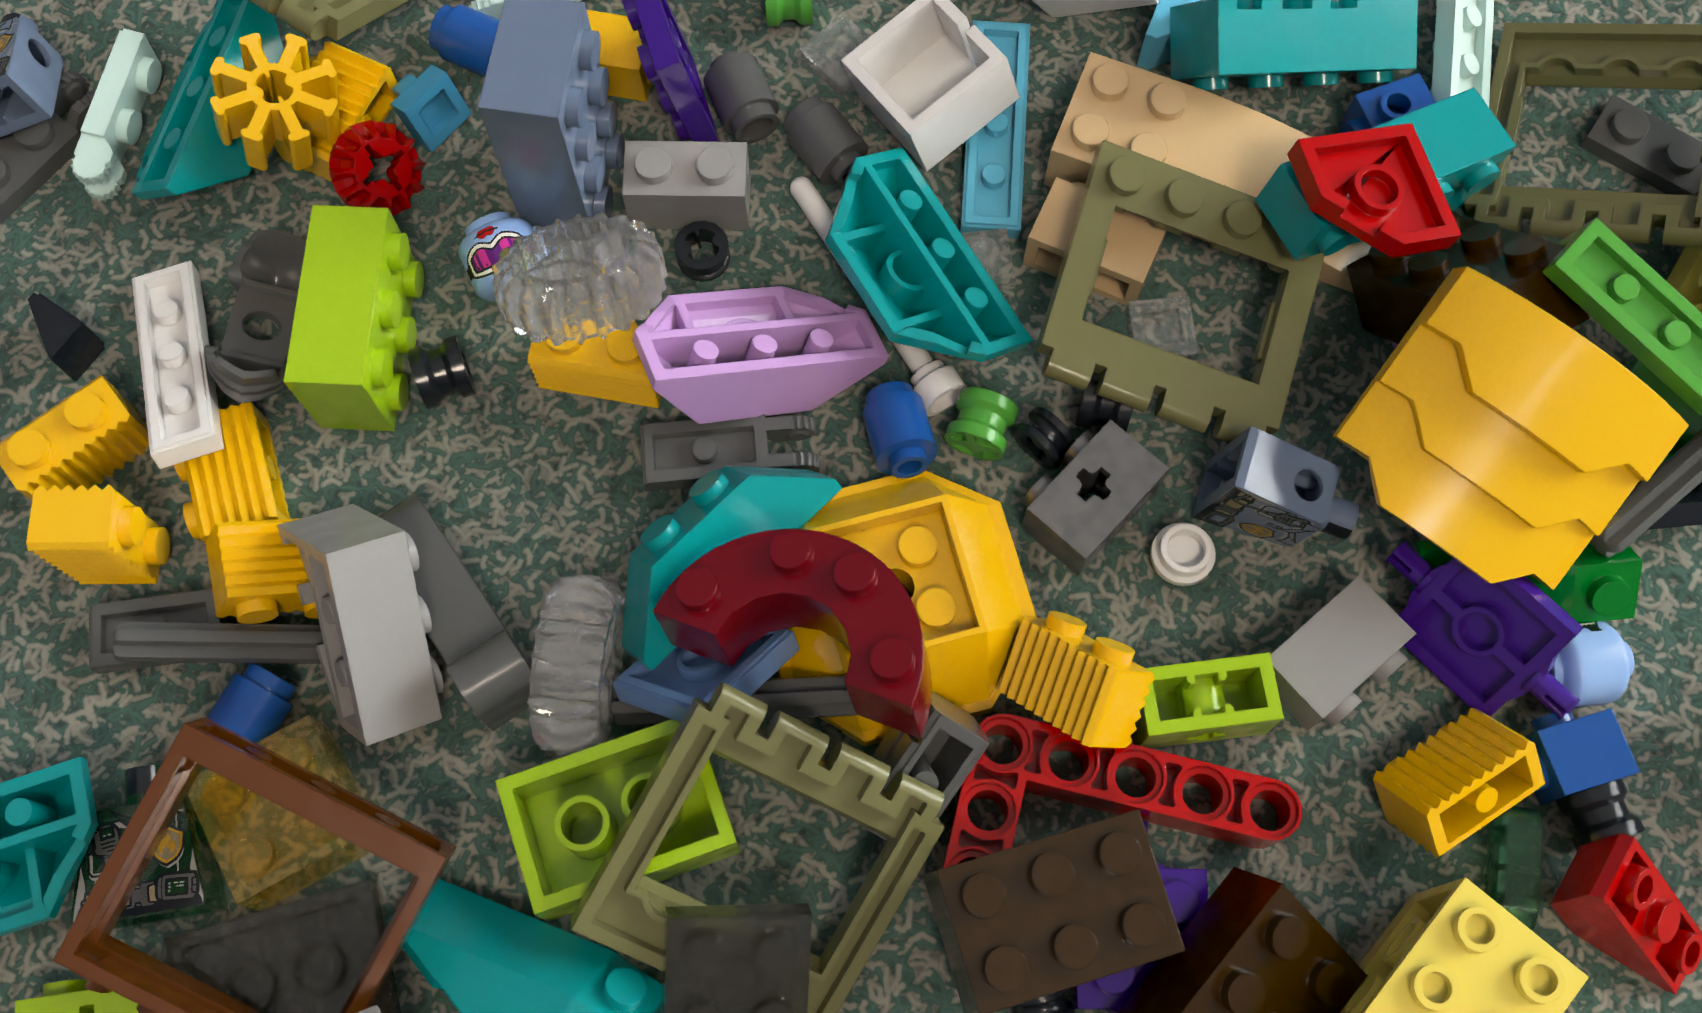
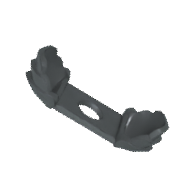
[204,230,306,403]

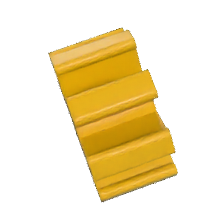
[210,33,341,171]

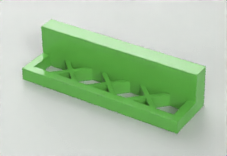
[1542,218,1702,417]

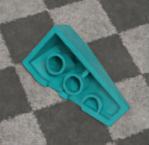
[386,879,670,1013]

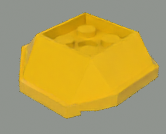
[778,470,1037,746]

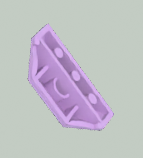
[632,286,889,424]

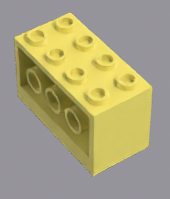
[1340,877,1589,1013]

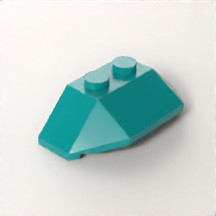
[132,0,284,200]
[825,147,1033,362]
[622,466,842,671]
[0,757,98,937]

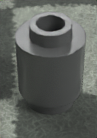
[703,51,779,144]
[783,96,868,186]

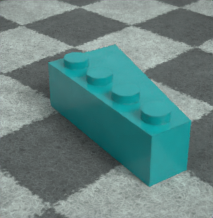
[1170,0,1418,91]
[1255,87,1516,261]

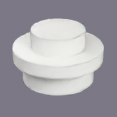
[1150,522,1216,586]

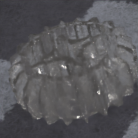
[492,212,667,346]
[527,574,625,756]

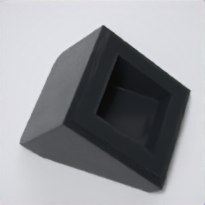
[28,293,105,381]

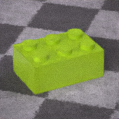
[283,205,424,431]
[495,719,742,922]

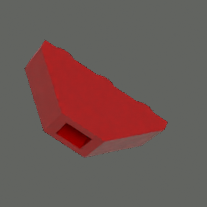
[1550,833,1702,995]

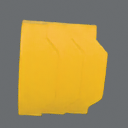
[1333,266,1689,590]

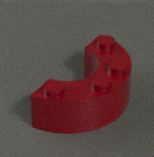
[653,529,932,739]

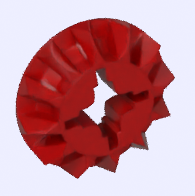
[329,120,426,216]

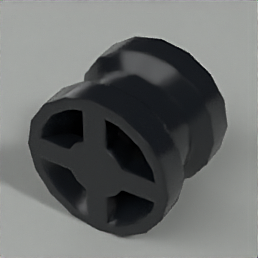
[407,335,476,409]
[1075,372,1133,432]
[1555,779,1645,851]

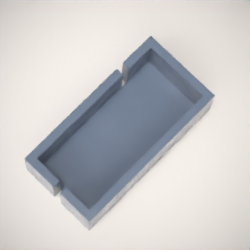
[478,0,624,242]

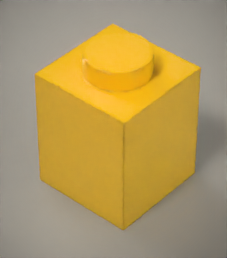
[587,10,652,102]

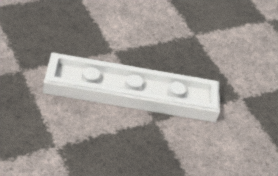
[132,261,224,469]

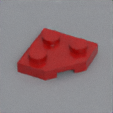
[1287,123,1462,258]

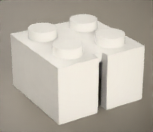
[841,0,1020,171]

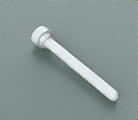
[790,176,967,416]

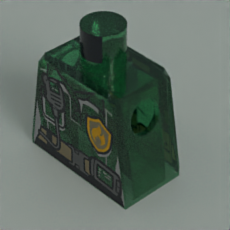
[71,765,228,930]

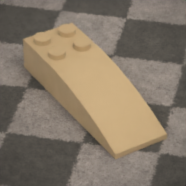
[1043,52,1372,292]

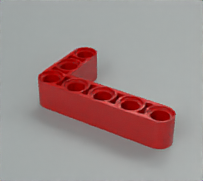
[941,713,1302,869]

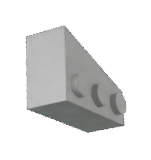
[277,504,444,746]

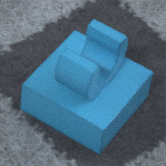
[390,65,472,153]

